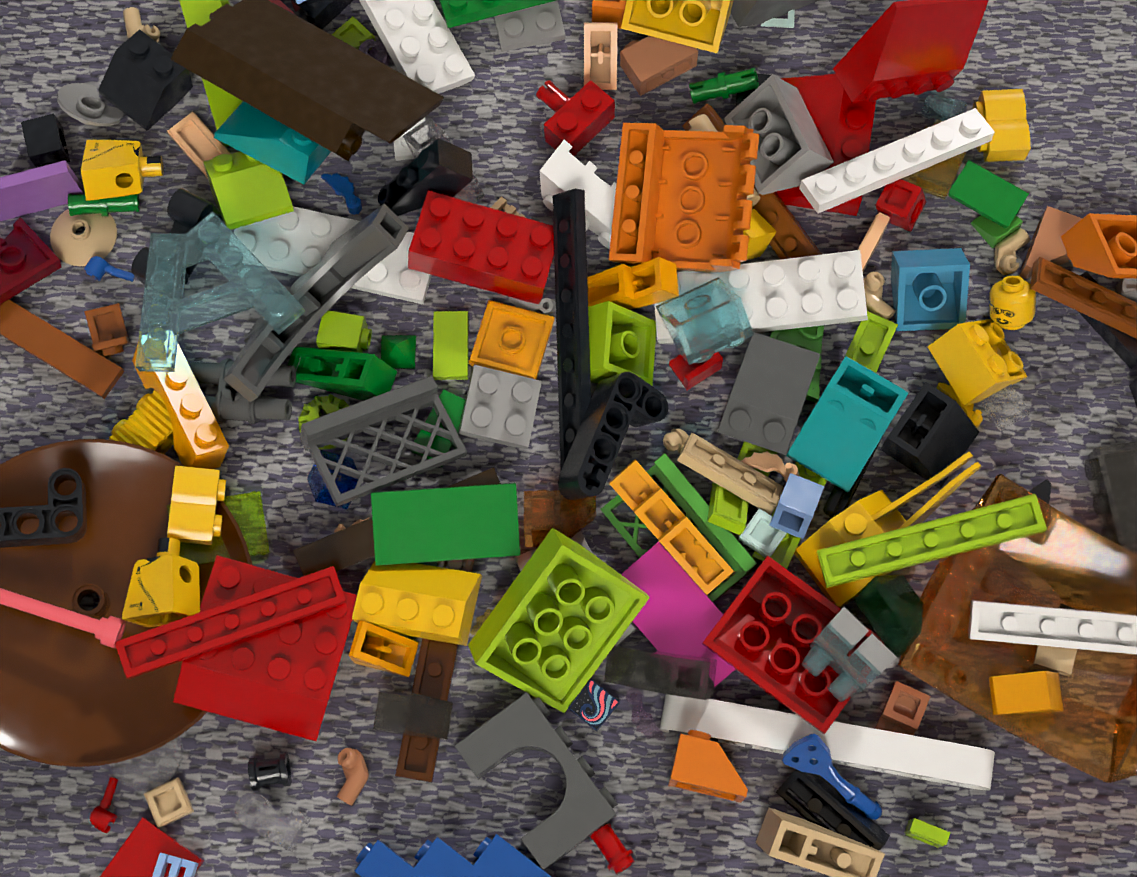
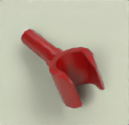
[90,777,118,833]

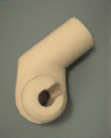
[123,7,160,43]
[994,228,1030,275]

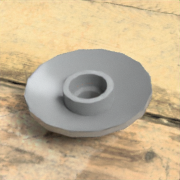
[57,83,124,126]

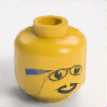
[989,276,1036,330]

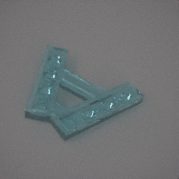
[135,212,305,372]

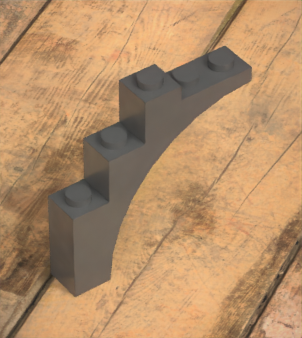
[224,204,409,402]

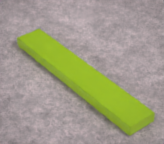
[816,494,1047,588]

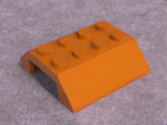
[609,123,759,272]

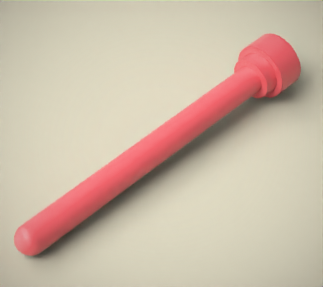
[0,588,126,649]

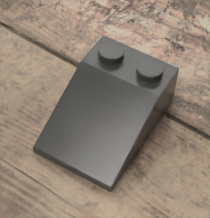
[718,332,821,455]

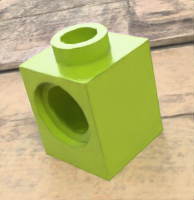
[316,310,372,353]

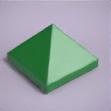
[381,335,416,369]

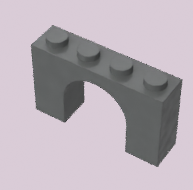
[454,692,618,871]

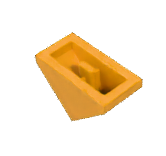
[348,620,419,677]
[989,671,1063,715]

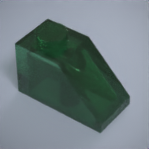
[854,575,923,658]

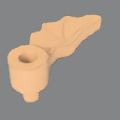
[741,451,799,482]

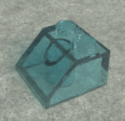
[656,277,754,365]

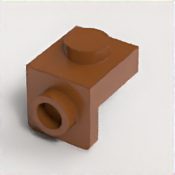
[84,303,130,357]

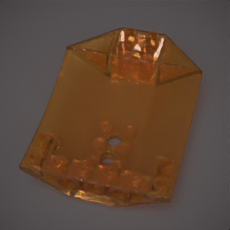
[898,474,1137,783]

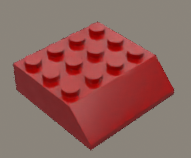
[173,555,357,741]

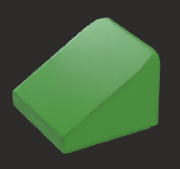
[970,215,1023,249]

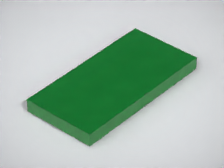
[371,483,520,566]

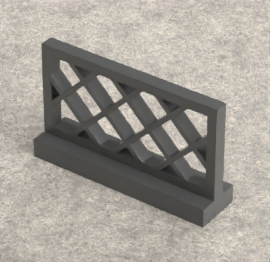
[300,376,467,507]

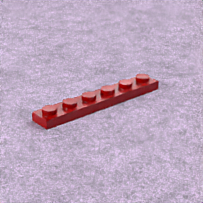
[115,566,346,679]

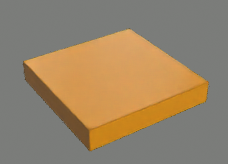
[469,300,555,380]

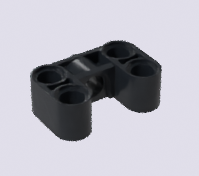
[131,188,223,300]

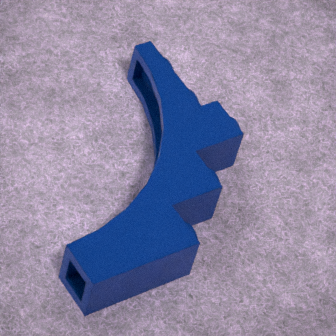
[354,834,551,877]

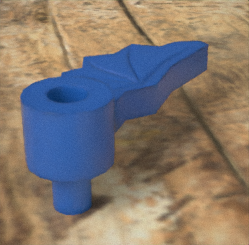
[321,173,362,215]

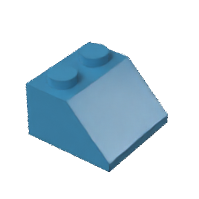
[891,248,970,331]

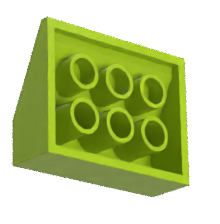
[468,528,650,713]

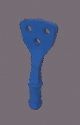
[782,734,882,819]

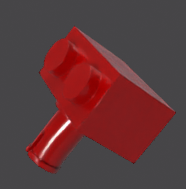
[536,80,615,156]

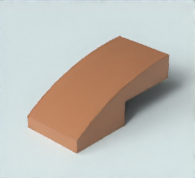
[875,681,931,736]

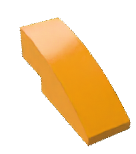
[587,257,679,310]

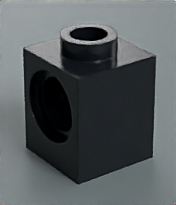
[21,113,70,168]

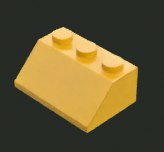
[621,0,734,53]
[352,561,482,646]

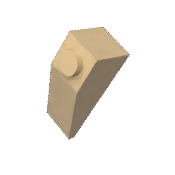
[756,807,885,877]

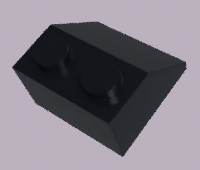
[98,29,193,131]

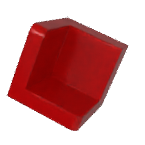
[669,331,723,391]

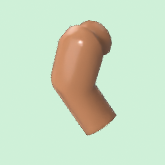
[336,748,369,806]

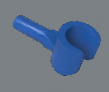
[84,256,135,282]

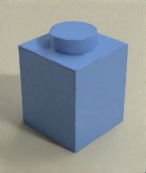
[769,473,824,539]

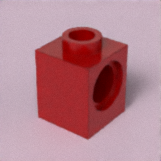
[875,179,927,232]

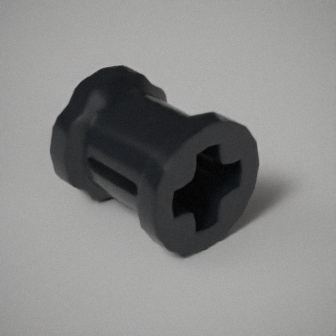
[248,752,292,791]

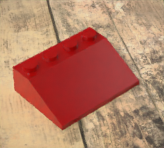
[833,0,989,102]
[776,74,876,216]
[702,556,889,734]

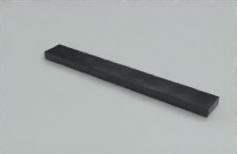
[552,188,591,471]

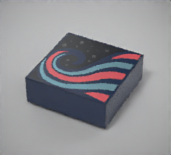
[568,679,620,732]

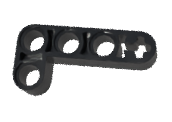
[558,372,669,501]
[0,468,87,548]

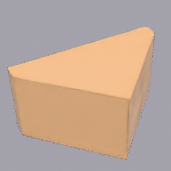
[584,22,618,90]

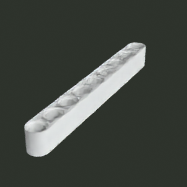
[660,693,995,790]

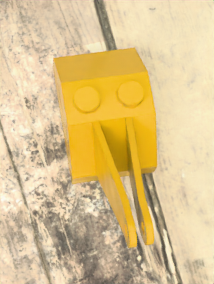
[794,451,982,608]

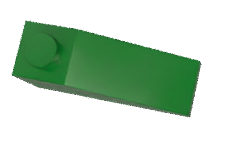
[287,347,397,401]

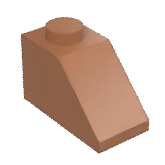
[620,36,698,96]
[1019,206,1083,279]

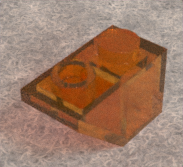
[524,490,596,547]

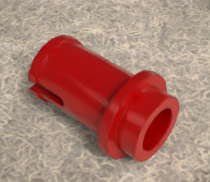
[590,823,635,875]

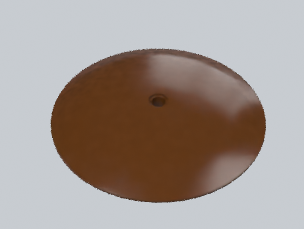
[0,439,252,767]

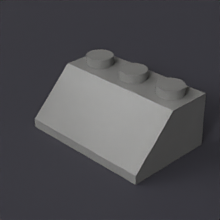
[724,74,834,195]

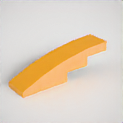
[608,459,734,595]

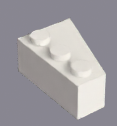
[539,140,617,249]

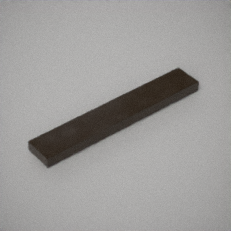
[293,467,501,576]

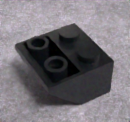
[880,382,979,489]

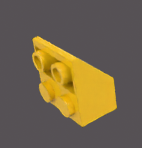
[928,319,1028,406]

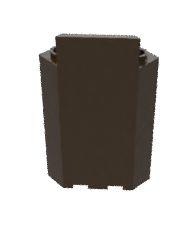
[170,0,444,161]

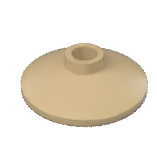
[50,209,117,266]

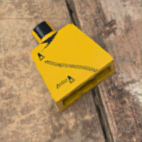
[81,140,164,201]
[122,538,200,628]

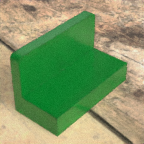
[948,160,1029,228]

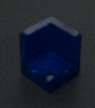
[307,450,359,509]

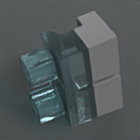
[802,607,898,702]

